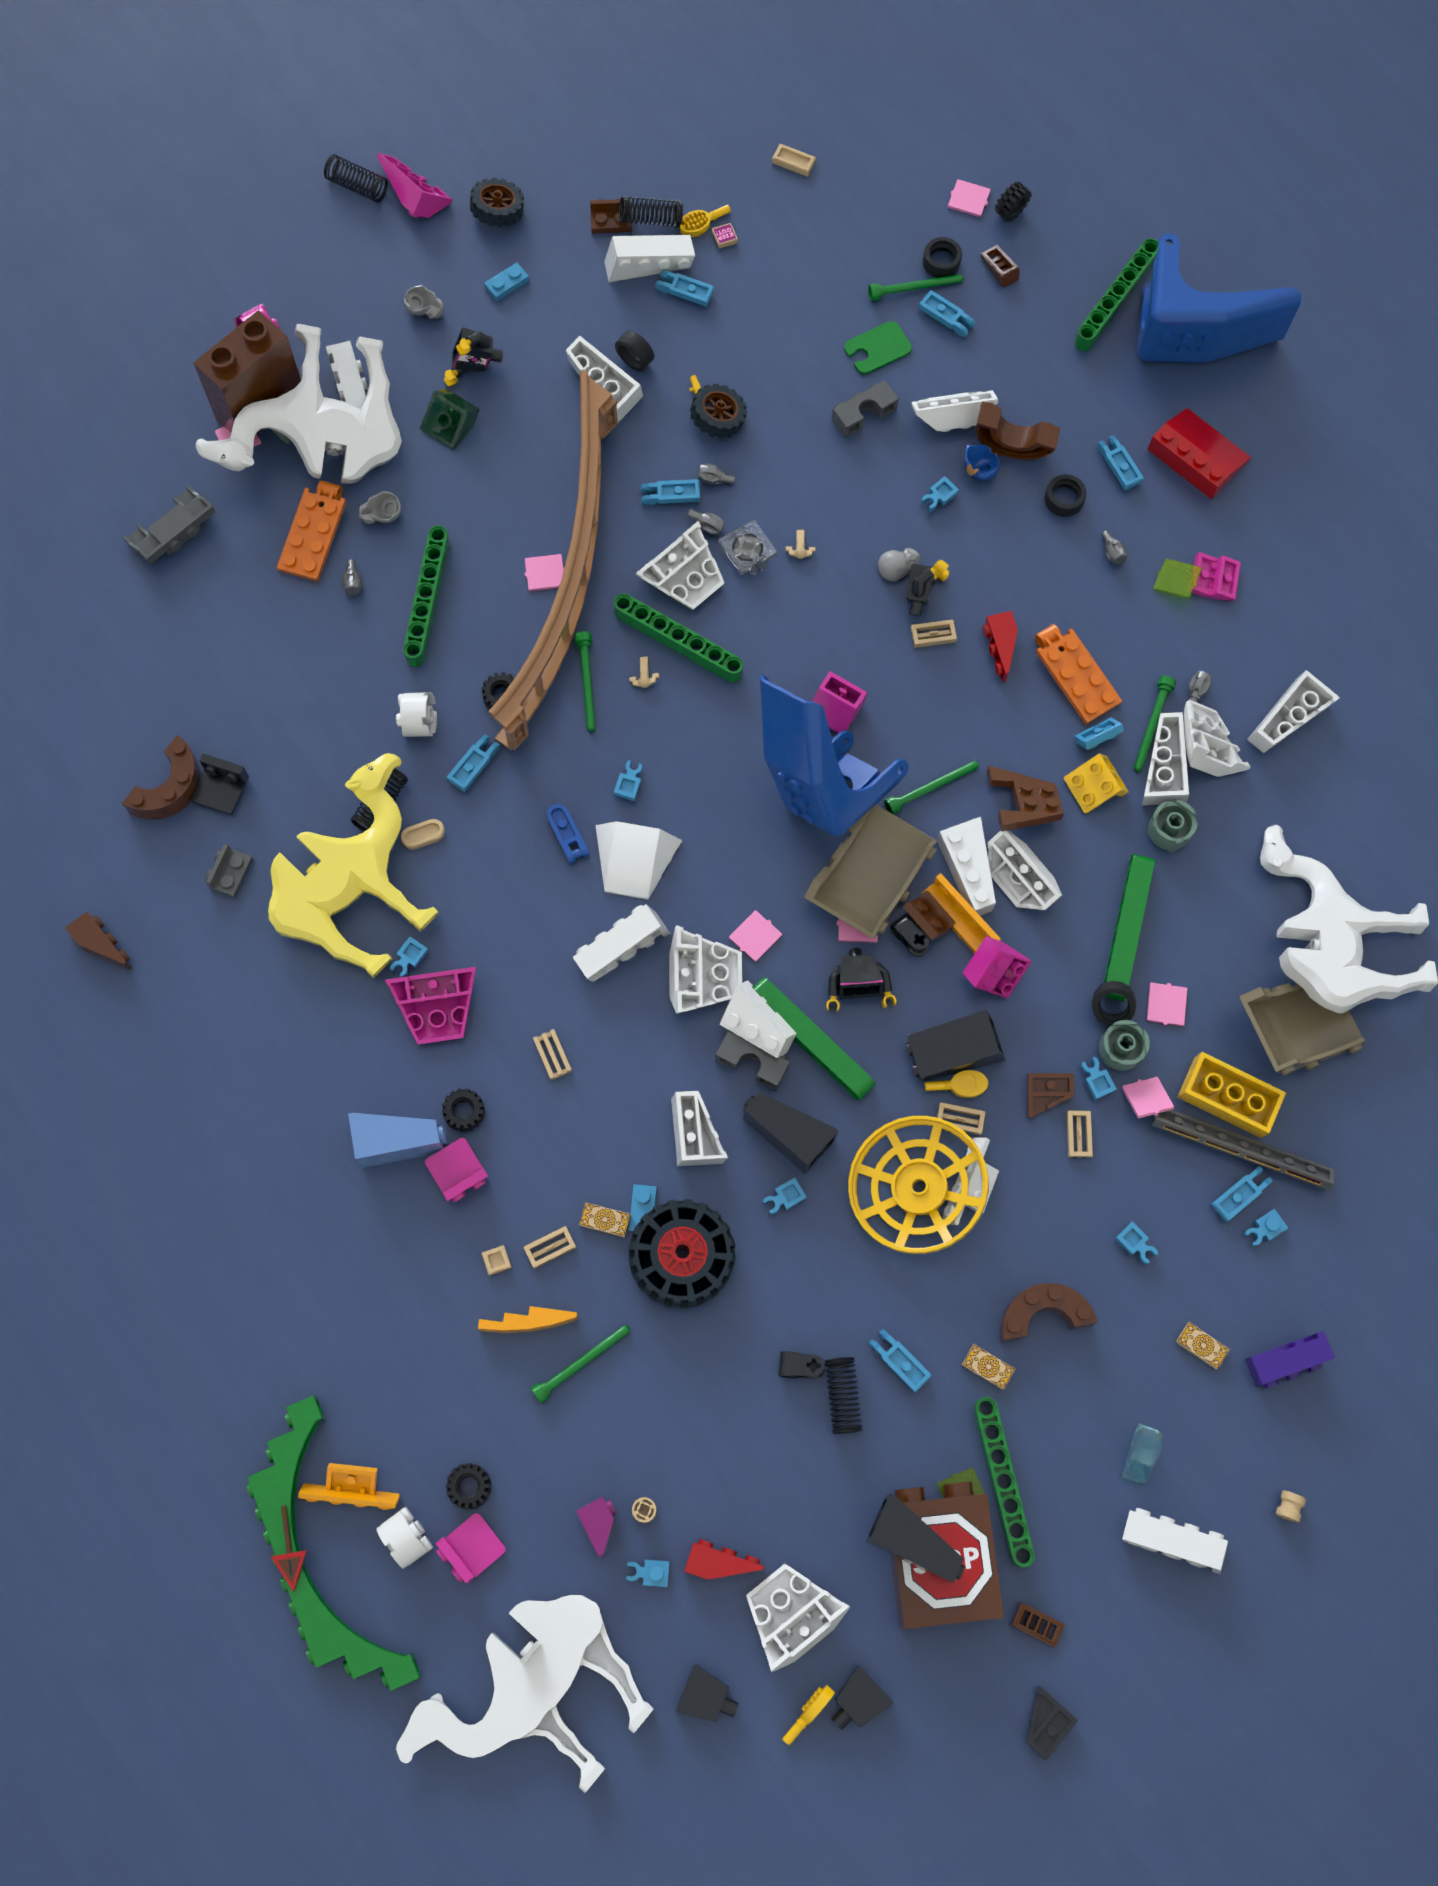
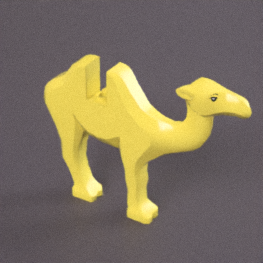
[268,753,439,978]

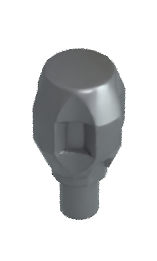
[697,464,735,485]
[687,509,725,536]
[1102,530,1128,565]
[342,560,362,596]
[1189,671,1212,702]

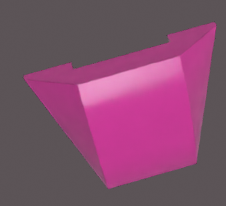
[385,967,476,1044]

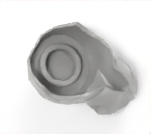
[403,285,444,319]
[359,491,401,524]
[878,548,920,582]

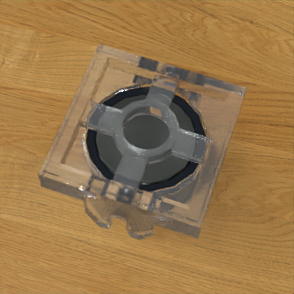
[718,520,777,575]

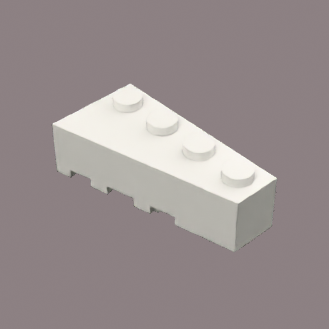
[604,235,695,282]
[566,336,643,423]
[326,341,368,409]
[1247,670,1340,753]
[1142,712,1189,806]
[573,904,671,982]
[1122,1508,1228,1574]

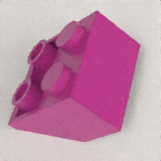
[812,671,867,734]
[963,936,1032,998]

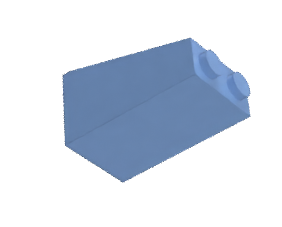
[348,1113,448,1168]

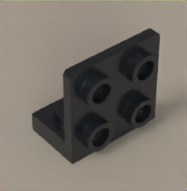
[191,753,249,815]

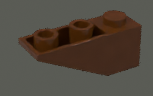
[65,911,132,970]

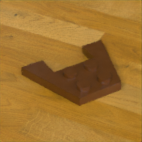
[986,765,1064,832]

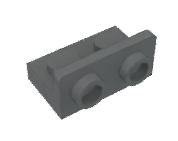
[205,844,253,899]

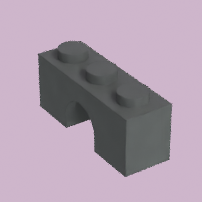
[832,381,899,438]
[715,1031,790,1091]

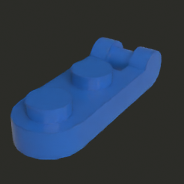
[547,804,590,864]

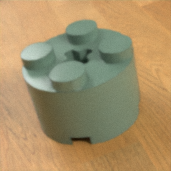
[1147,800,1197,852]
[1099,1020,1150,1071]

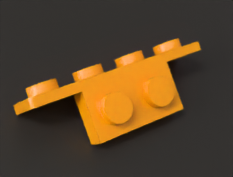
[298,1463,400,1510]

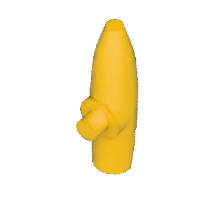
[689,375,701,394]

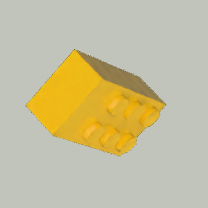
[1177,1052,1286,1138]

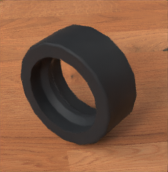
[923,237,962,278]
[615,331,654,371]
[1044,474,1087,517]
[1092,981,1136,1026]

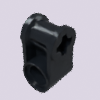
[890,912,930,957]
[778,1351,825,1379]

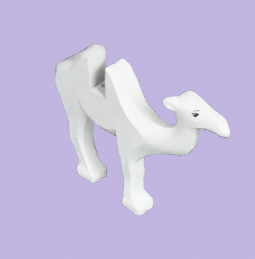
[196,324,402,484]
[1260,825,1438,1014]
[396,1595,654,1793]

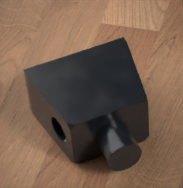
[676,1664,739,1722]
[832,1665,894,1730]

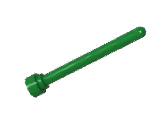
[868,274,964,301]
[575,631,595,732]
[1134,675,1176,772]
[884,761,979,815]
[530,1325,630,1404]

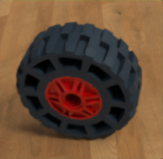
[629,1199,736,1309]

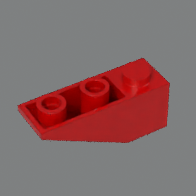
[982,611,1018,683]
[684,1539,764,1580]

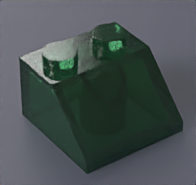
[420,388,480,449]

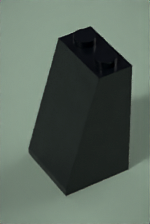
[906,1010,1006,1082]
[743,1093,839,1174]
[865,1493,965,1583]

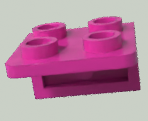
[425,1138,488,1202]
[435,1513,506,1583]

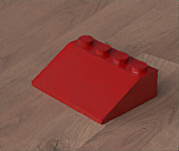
[1147,408,1251,500]

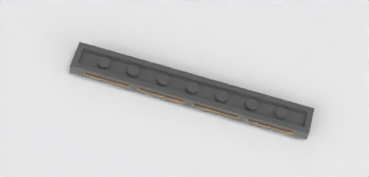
[1152,1110,1335,1190]

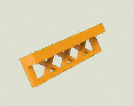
[922,873,1001,954]

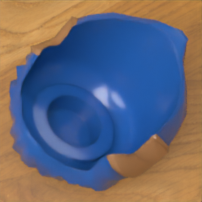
[964,444,1000,481]

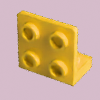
[1064,753,1129,814]

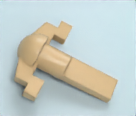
[786,530,815,559]
[629,656,659,688]

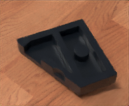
[1026,1686,1078,1760]

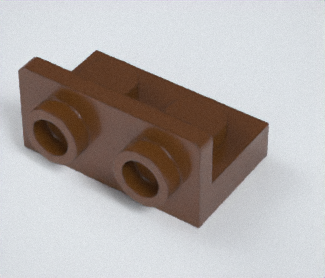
[590,198,632,234]
[903,891,956,940]

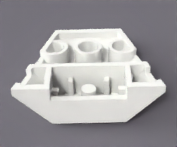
[636,521,724,610]
[1183,699,1251,777]
[595,821,682,900]
[669,925,742,1014]
[746,1564,850,1672]

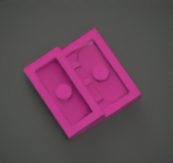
[1189,552,1241,601]

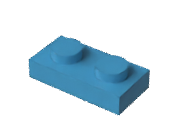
[484,262,530,301]
[1074,717,1124,750]
[628,1184,657,1232]

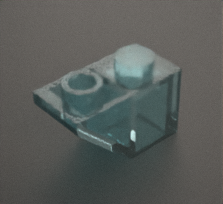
[1122,1424,1162,1486]

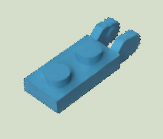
[655,271,714,307]
[918,290,976,337]
[1097,436,1144,491]
[640,479,700,505]
[446,734,500,793]
[1210,1166,1273,1222]
[869,1329,932,1393]

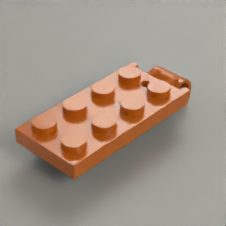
[277,480,346,582]
[1034,624,1123,725]

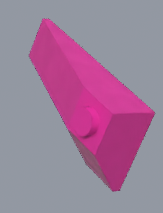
[377,153,453,218]

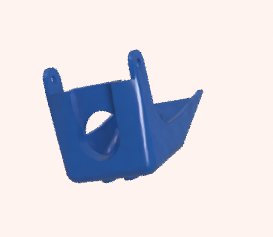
[1137,233,1301,362]
[760,674,909,836]

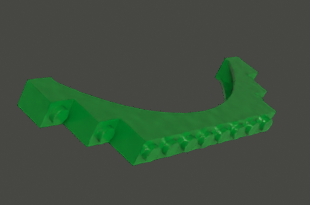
[246,1395,422,1691]

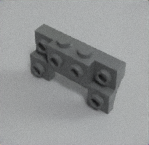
[123,485,216,564]

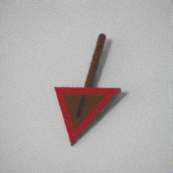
[271,1505,307,1592]

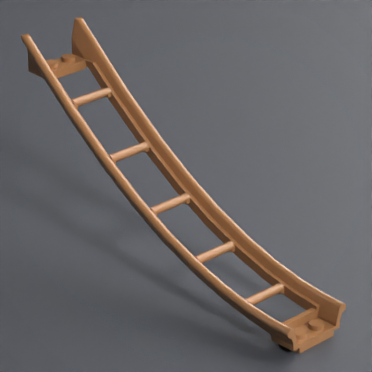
[488,369,618,751]

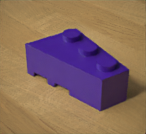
[1245,1330,1335,1389]

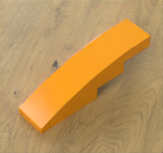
[478,1306,578,1333]

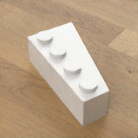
[937,817,996,916]

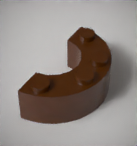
[975,401,1060,460]
[122,735,200,820]
[999,1283,1098,1343]

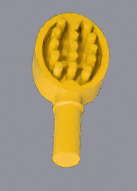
[680,204,731,237]
[924,1070,988,1098]
[782,1685,835,1746]

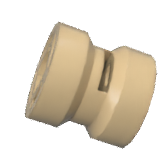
[1275,1490,1306,1523]
[632,1497,657,1523]

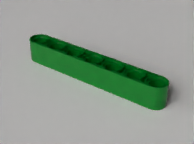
[1075,238,1158,351]
[403,525,450,667]
[614,594,743,682]
[1104,854,1155,1002]
[752,977,876,1101]
[973,1397,1035,1567]

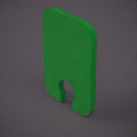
[844,321,912,375]

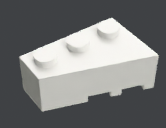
[720,981,796,1058]
[671,1091,728,1166]

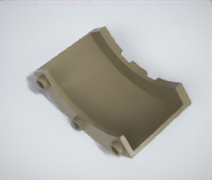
[804,805,937,939]
[1239,983,1366,1076]

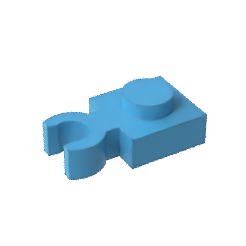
[921,476,959,512]
[613,760,642,802]
[390,936,429,977]
[1080,1057,1117,1101]
[763,1178,807,1215]
[1243,1208,1288,1247]
[1114,1221,1158,1265]
[626,1560,670,1587]

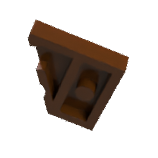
[1027,1073,1074,1118]

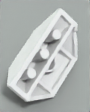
[912,390,998,432]
[988,830,1062,910]

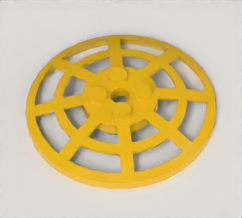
[848,1116,989,1254]

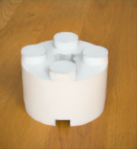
[396,692,437,737]
[376,1506,433,1569]

